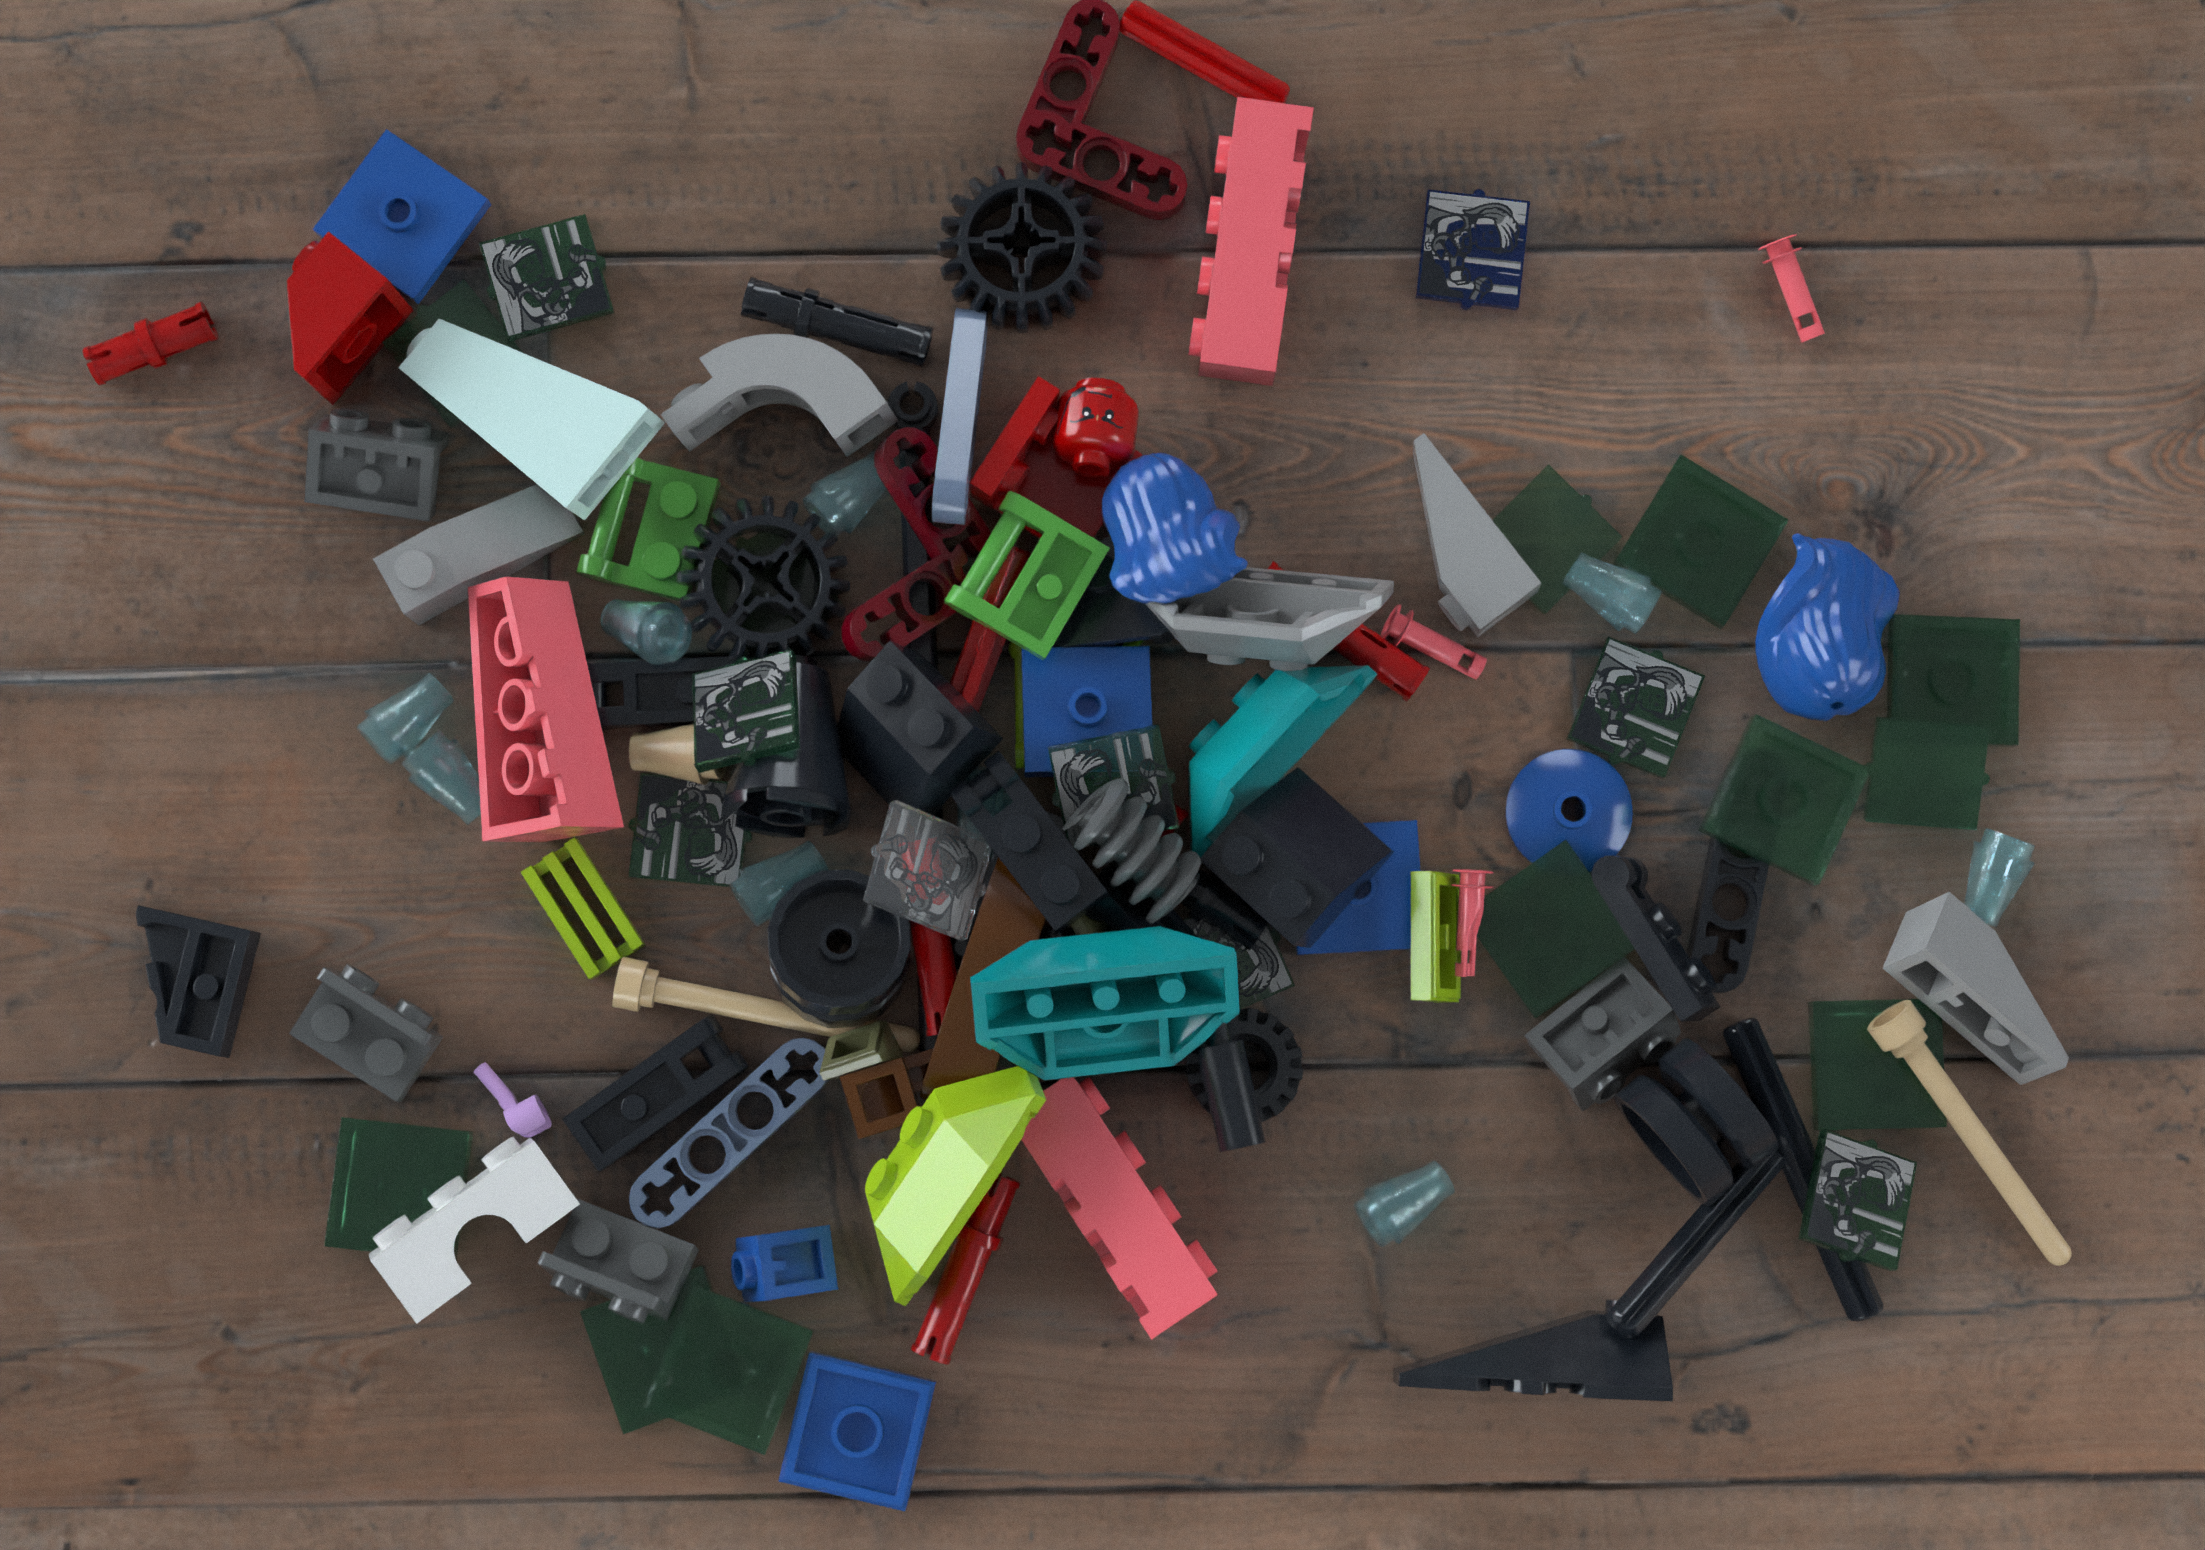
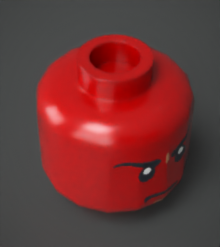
[1052,377,1139,478]

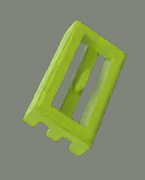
[521,837,646,980]
[1411,871,1461,1003]

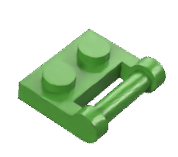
[576,457,721,601]
[944,491,1110,661]

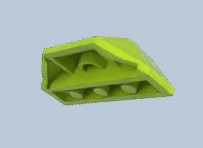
[865,1066,1046,1306]

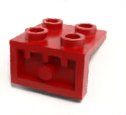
[969,376,1143,539]

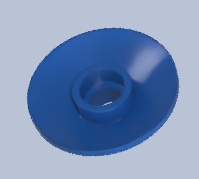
[1505,749,1633,875]

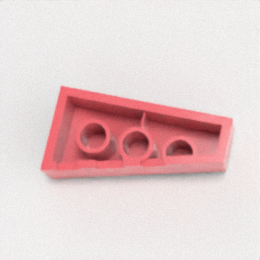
[1188,97,1314,386]
[468,576,624,842]
[1021,1077,1218,1340]

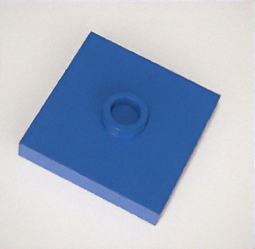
[313,129,492,305]
[1021,646,1154,778]
[1296,820,1420,956]
[778,1351,936,1511]

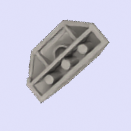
[1146,567,1394,671]

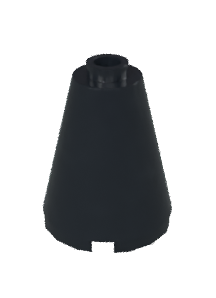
[721,655,851,838]

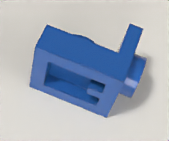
[731,1225,838,1302]

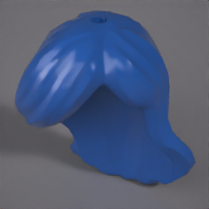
[1101,453,1248,604]
[1755,534,1900,721]

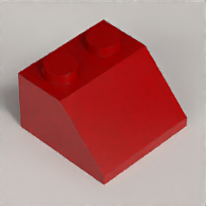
[286,231,414,405]

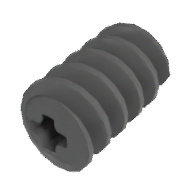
[1061,778,1201,924]

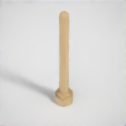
[612,957,920,1052]
[1867,1000,2072,1266]

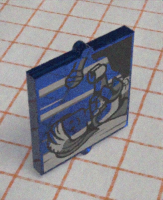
[1415,189,1530,311]

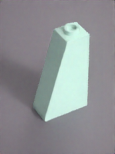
[398,319,665,520]

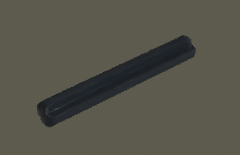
[1607,1150,1785,1339]

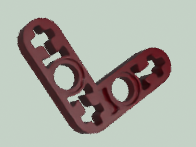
[1016,0,1188,220]
[842,427,991,662]

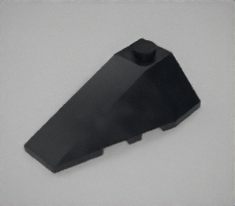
[1393,1299,1673,1401]

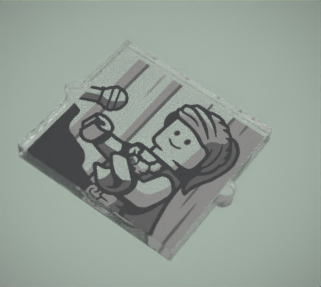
[863,800,991,941]

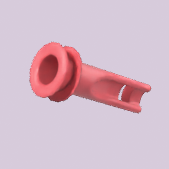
[1758,234,1825,343]
[1381,604,1487,680]
[1451,869,1494,977]

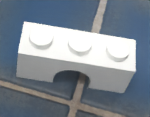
[368,1136,580,1324]

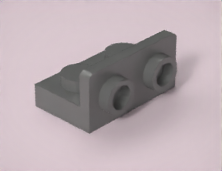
[304,408,449,521]
[1525,956,1681,1111]
[289,964,443,1102]
[537,1199,699,1324]

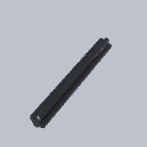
[1723,1018,1884,1322]

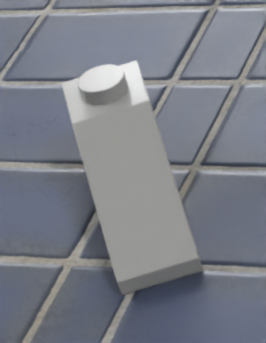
[1413,433,1541,638]
[373,484,585,625]
[1883,892,2069,1085]

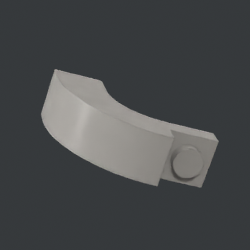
[661,333,898,457]

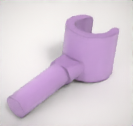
[474,1062,552,1138]

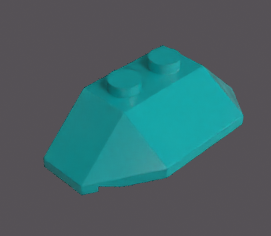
[1188,665,1377,865]
[970,926,1240,1080]

